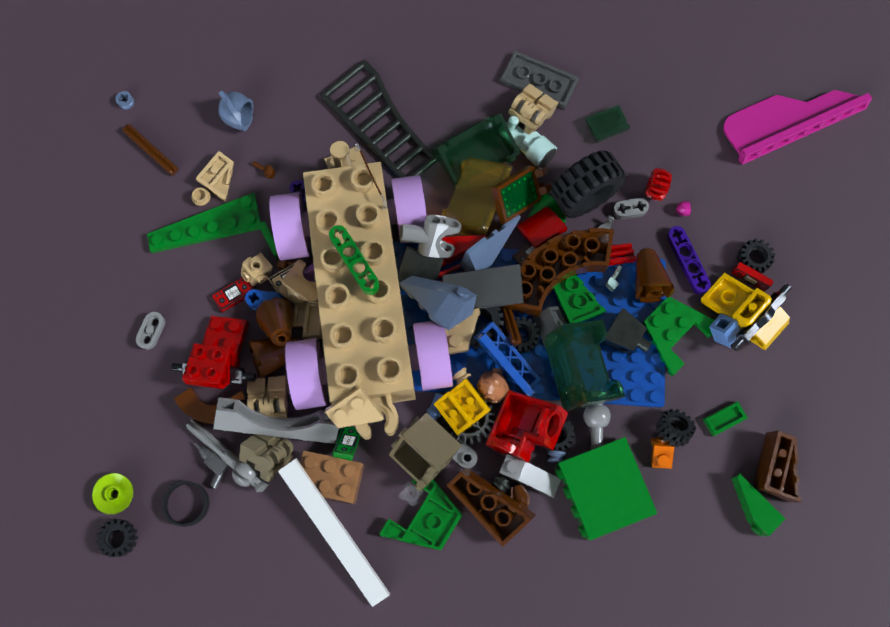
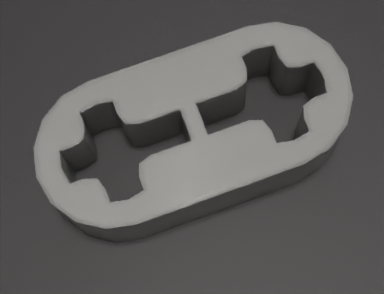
[613,198,649,220]

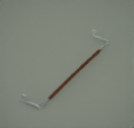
[354,143,388,209]

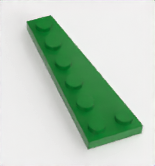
[147,193,261,253]

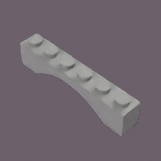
[213,397,339,444]

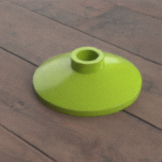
[92,473,133,514]

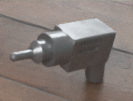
[194,443,230,489]

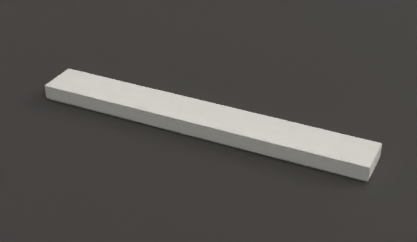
[278,459,390,607]

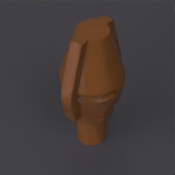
[510,484,530,509]

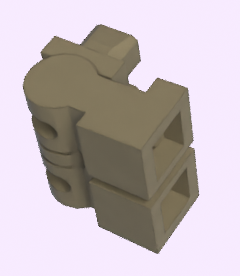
[239,434,293,482]

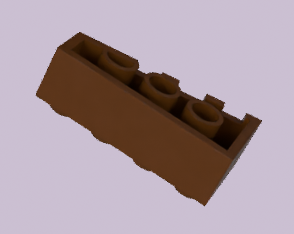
[447,468,536,547]

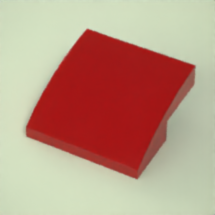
[516,207,567,249]

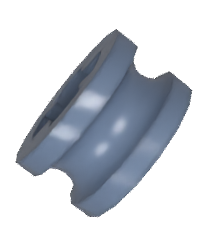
[115,91,134,109]
[547,451,566,463]

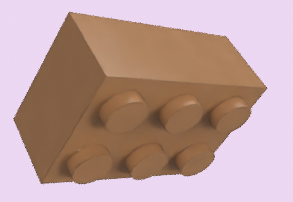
[300,450,364,505]

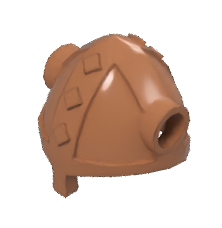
[476,368,509,403]

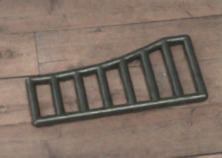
[320,60,438,178]

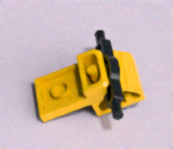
[701,273,792,351]

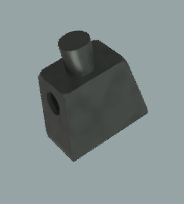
[601,308,652,354]

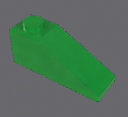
[731,474,785,537]

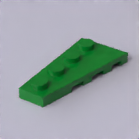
[553,275,606,327]

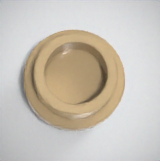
[191,188,211,206]

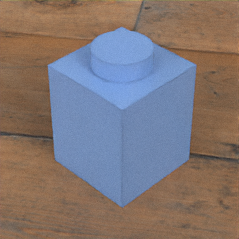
[709,314,740,348]

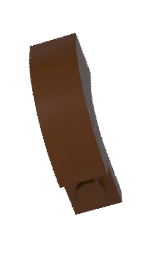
[174,387,248,425]

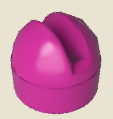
[676,201,691,216]

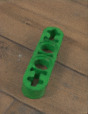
[329,225,380,295]

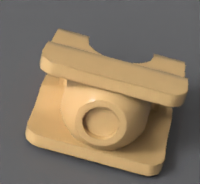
[279,259,318,311]

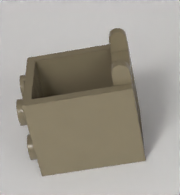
[389,413,462,491]

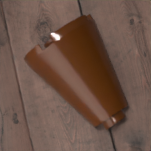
[635,248,675,303]
[255,297,295,346]
[248,337,302,378]

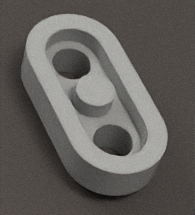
[136,312,165,350]
[452,435,477,469]

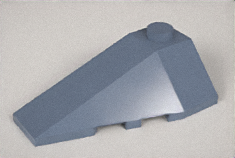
[460,215,521,272]
[399,276,477,331]

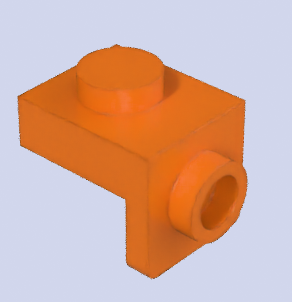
[650,436,674,469]

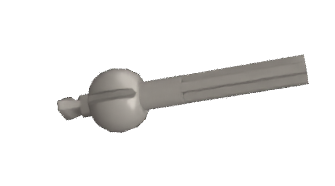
[583,391,611,450]
[186,419,270,492]

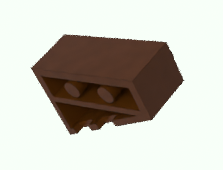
[753,430,801,503]

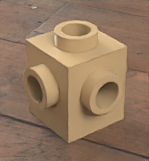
[241,253,273,286]

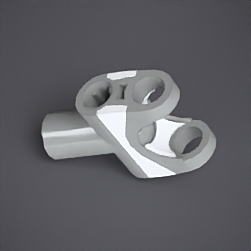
[399,215,461,258]

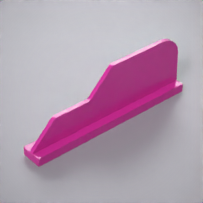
[723,90,872,165]

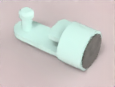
[501,116,557,168]

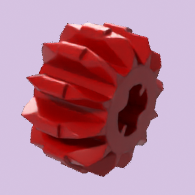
[645,168,672,201]

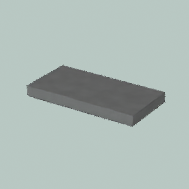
[500,51,579,110]
[443,264,524,309]

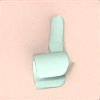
[606,265,622,292]

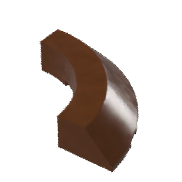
[505,228,614,317]

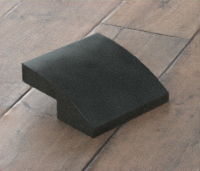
[398,246,444,284]

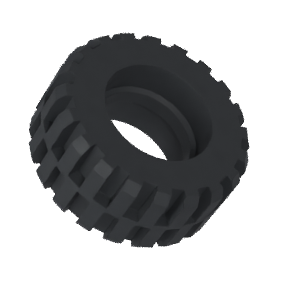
[551,150,626,218]

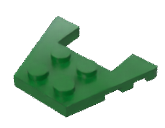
[642,297,715,377]
[379,479,462,551]

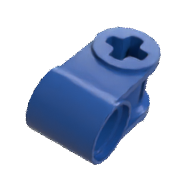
[245,289,284,311]

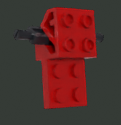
[171,316,257,389]

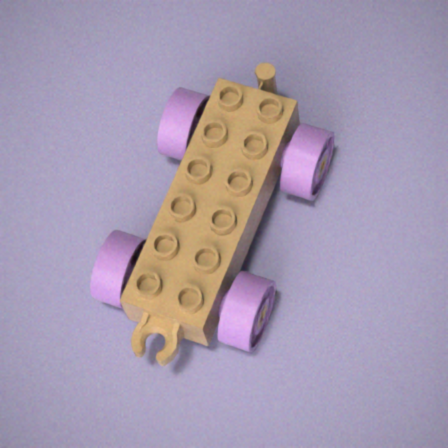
[269,141,453,440]

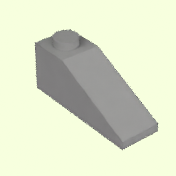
[498,454,561,498]

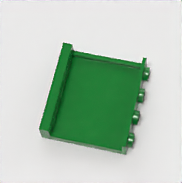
[555,437,658,541]

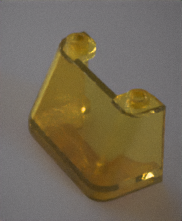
[441,157,512,236]

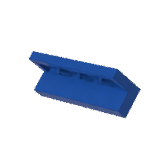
[474,321,541,396]

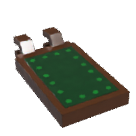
[491,165,551,224]

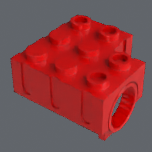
[486,390,568,463]

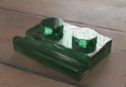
[585,105,630,143]

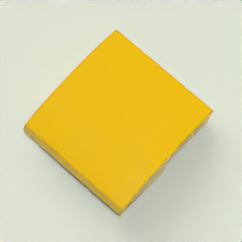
[434,379,491,435]

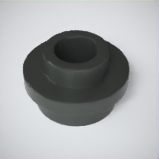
[492,475,510,492]

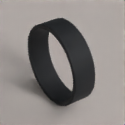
[162,481,209,527]

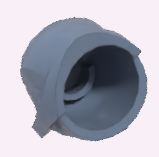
[218,90,254,131]

